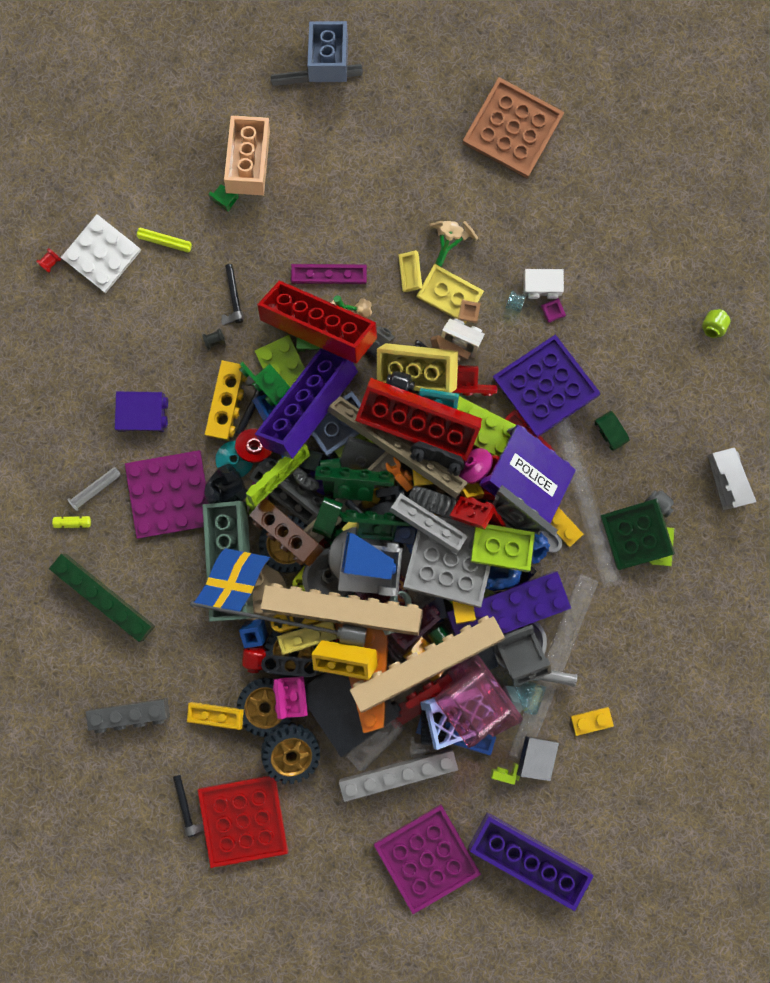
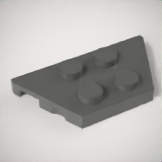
[493,485,558,537]

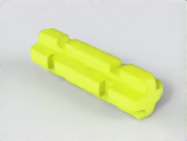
[52,516,91,528]

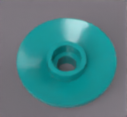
[216,441,253,477]

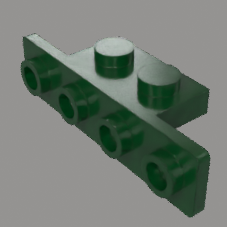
[315,466,394,501]
[339,510,412,540]

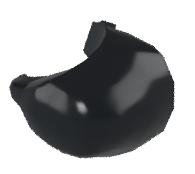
[204,464,247,504]

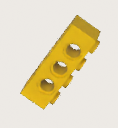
[205,360,247,441]

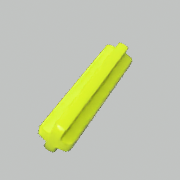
[137,228,192,253]

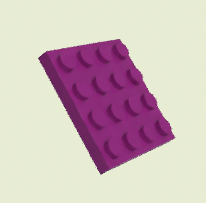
[125,450,209,539]
[374,804,481,914]

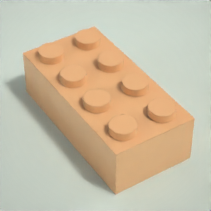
[224,116,270,196]

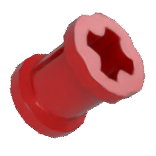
[36,248,62,273]

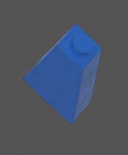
[341,532,396,579]

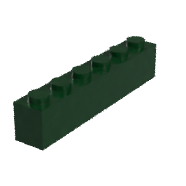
[49,554,155,642]

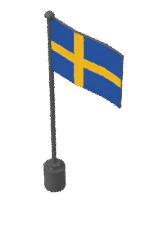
[190,548,367,647]

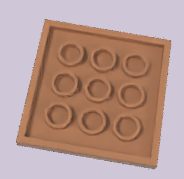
[462,77,564,179]

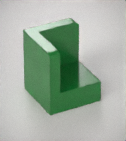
[208,184,239,212]

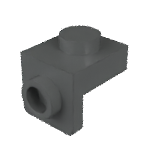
[367,326,395,358]

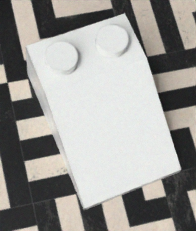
[441,319,485,358]

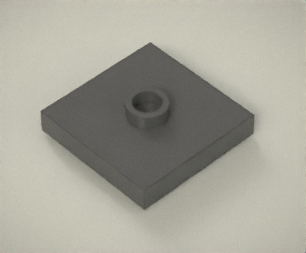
[340,436,385,470]

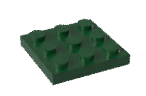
[601,498,675,570]

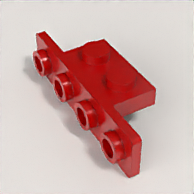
[452,365,497,396]
[393,671,463,727]

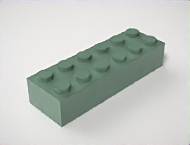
[203,501,254,621]

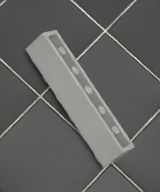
[339,748,458,802]

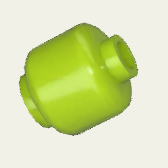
[702,309,731,338]

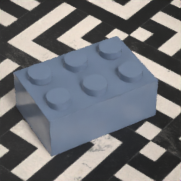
[307,21,348,82]
[311,391,361,458]

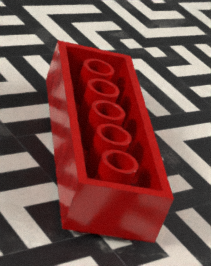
[257,280,377,364]
[355,378,482,462]

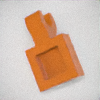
[385,457,413,492]

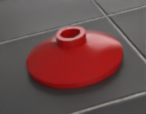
[235,429,273,463]

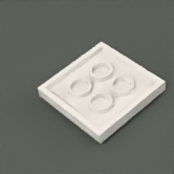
[61,215,141,293]

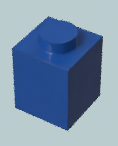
[239,619,269,648]

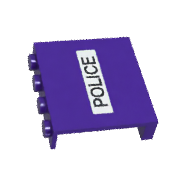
[479,425,576,523]

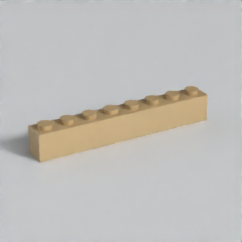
[261,583,423,636]
[350,616,505,713]

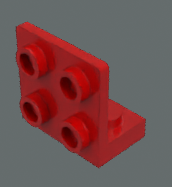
[449,496,506,530]

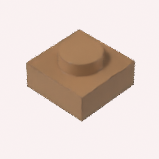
[458,300,481,323]

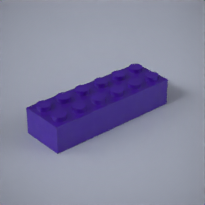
[255,348,358,459]
[446,571,571,636]
[468,812,594,911]

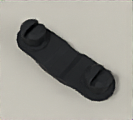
[410,441,465,476]

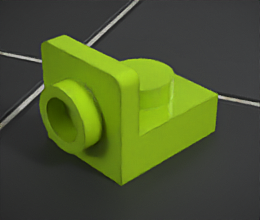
[490,763,520,785]

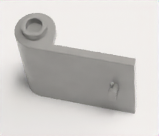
[338,543,403,596]

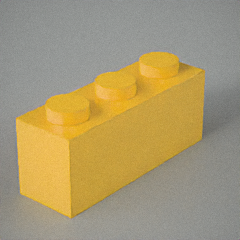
[312,640,378,680]

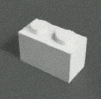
[523,269,564,299]

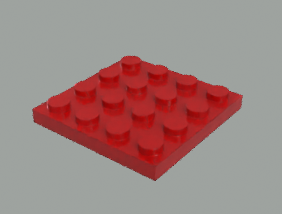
[198,775,289,868]

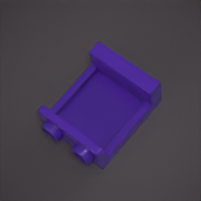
[115,391,168,432]

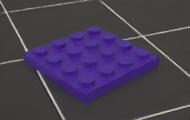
[493,334,600,438]

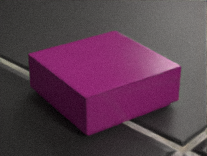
[541,298,566,323]

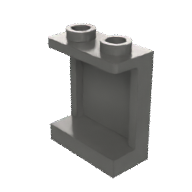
[496,625,552,687]

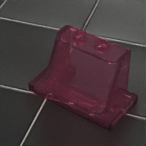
[434,654,523,748]

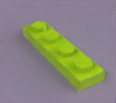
[246,443,310,507]

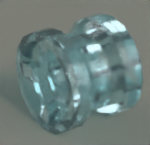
[505,291,526,313]

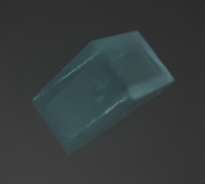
[515,681,546,715]

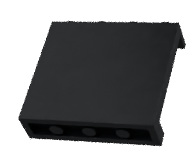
[305,672,402,757]

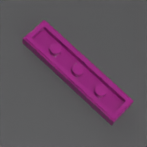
[291,264,367,284]

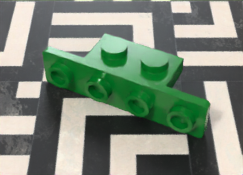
[239,361,290,407]

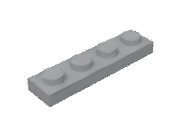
[389,493,468,554]

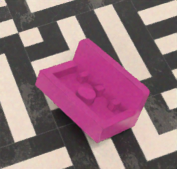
[273,676,308,719]

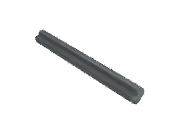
[271,64,363,86]

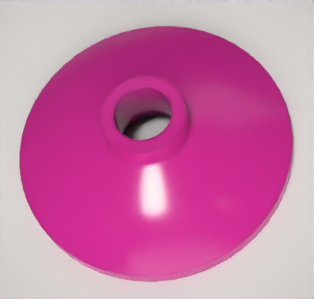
[459,448,493,484]

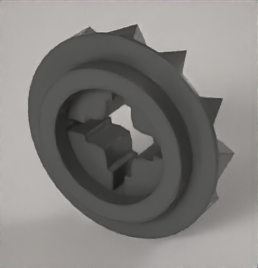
[292,468,319,491]

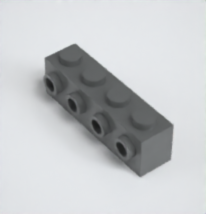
[250,457,323,526]
[86,698,170,733]

